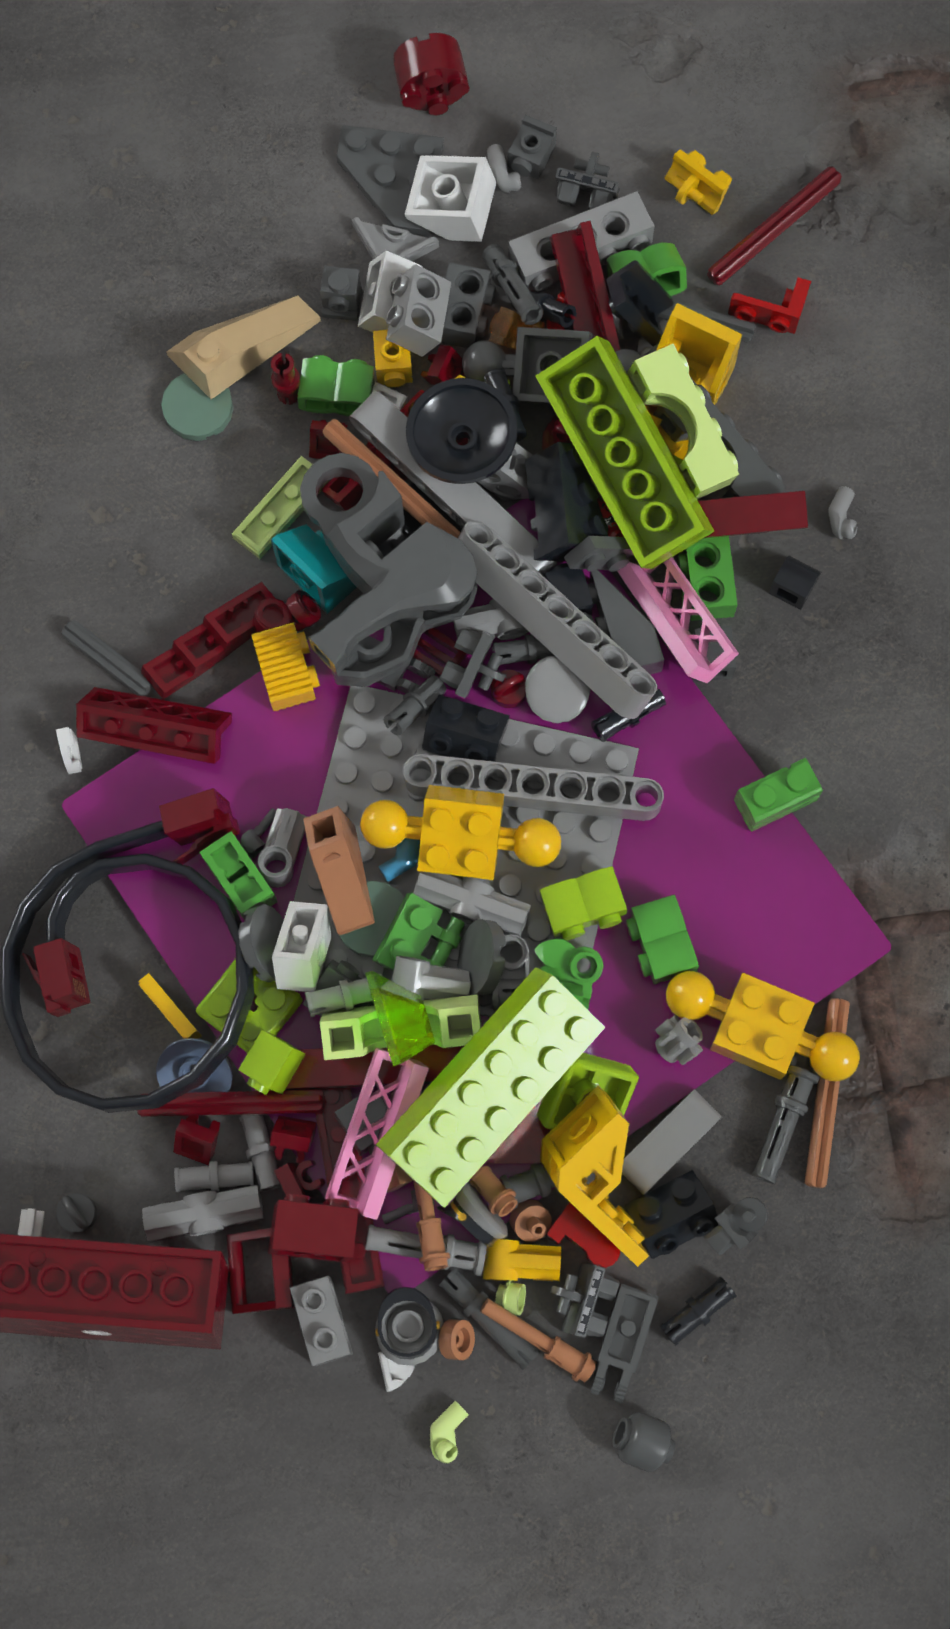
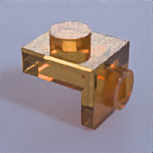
[489,306,545,350]

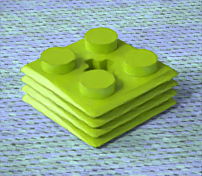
[196,959,303,1053]
[537,1053,639,1130]

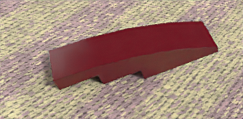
[698,491,808,538]
[141,582,275,699]

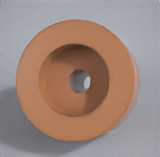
[510,1199,552,1242]
[438,1319,475,1360]

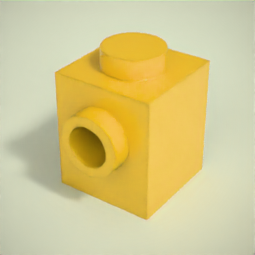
[373,329,413,387]

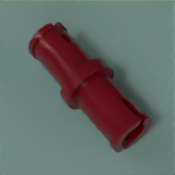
[271,353,300,405]

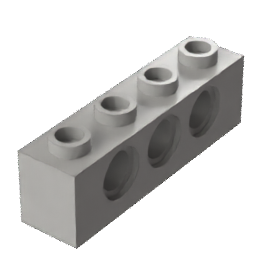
[508,191,654,291]

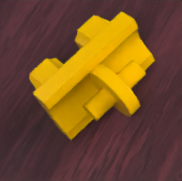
[665,149,732,215]

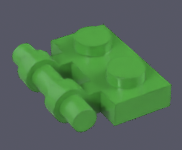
[372,892,465,972]

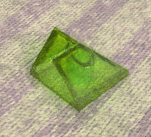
[365,971,435,1066]

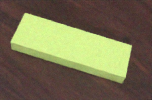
[232,456,329,559]

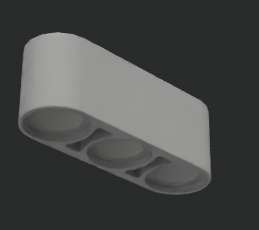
[622,1089,722,1195]

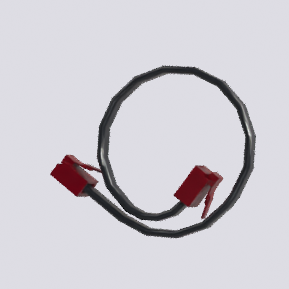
[1,788,254,1113]

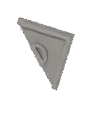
[352,217,439,261]

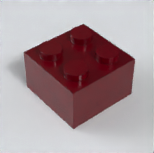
[268,1194,359,1263]

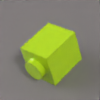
[238,1029,306,1095]

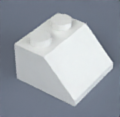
[405,155,496,242]

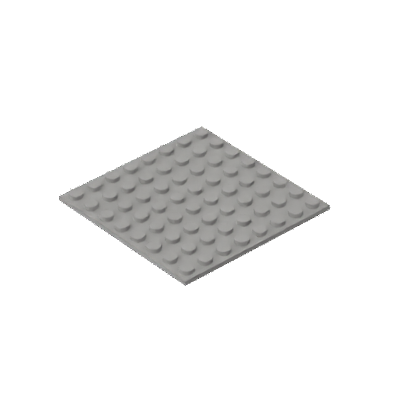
[294,686,639,1017]

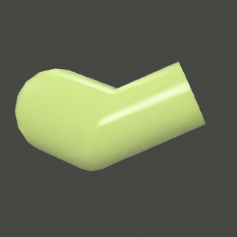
[430,1400,469,1463]

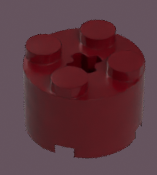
[394,33,470,116]

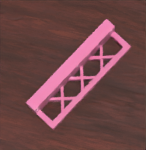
[617,557,739,683]
[325,1048,429,1220]

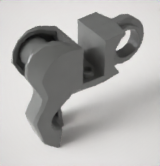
[300,453,478,687]

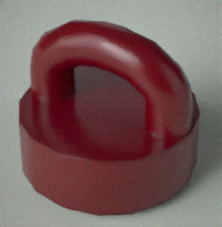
[286,590,321,631]
[253,598,291,633]
[491,670,526,708]

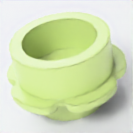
[495,1280,526,1316]

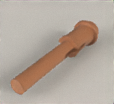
[469,1166,518,1217]
[413,1180,451,1271]
[480,1298,597,1382]

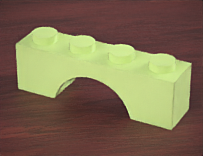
[627,343,739,499]
[320,995,482,1060]

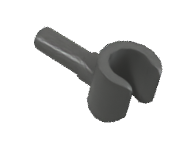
[241,808,276,859]
[382,1190,435,1224]

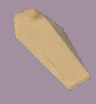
[166,295,321,399]

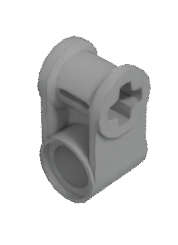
[493,934,529,1010]

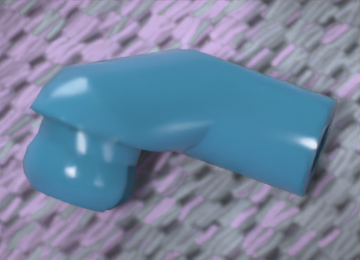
[378,838,420,882]

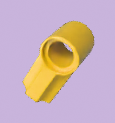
[483,1239,561,1281]

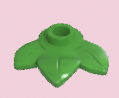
[534,938,603,1000]

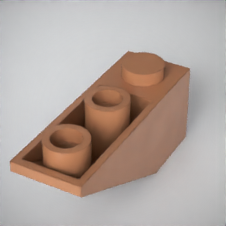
[303,806,375,935]

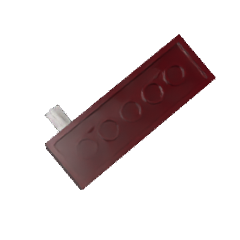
[0,1208,229,1350]

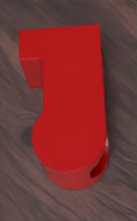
[546,1202,621,1268]

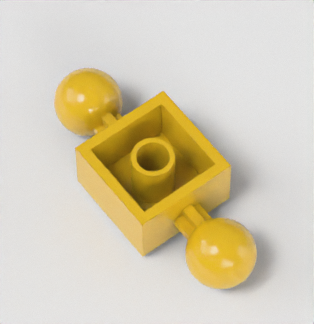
[360,785,561,880]
[666,971,860,1082]

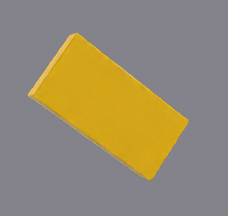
[138,973,202,1039]

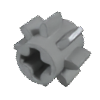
[655,1015,703,1065]

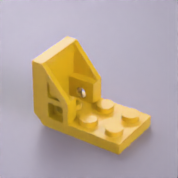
[645,303,742,460]
[541,1085,649,1267]

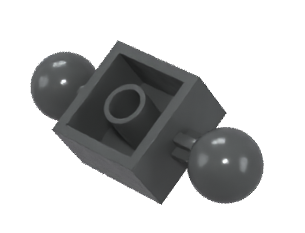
[462,327,642,405]

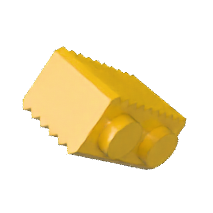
[251,622,320,711]

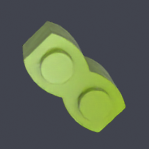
[540,866,627,940]

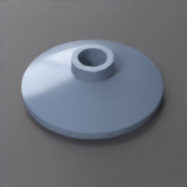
[156,1038,233,1093]

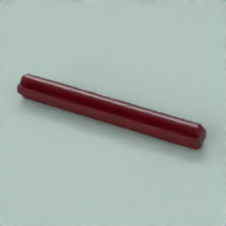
[707,166,842,286]
[137,1090,325,1117]

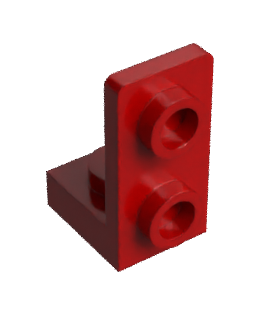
[728,277,811,334]

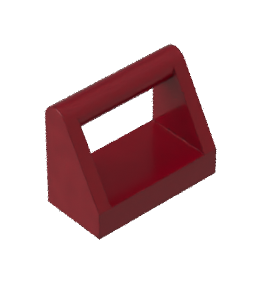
[226,1228,295,1314]

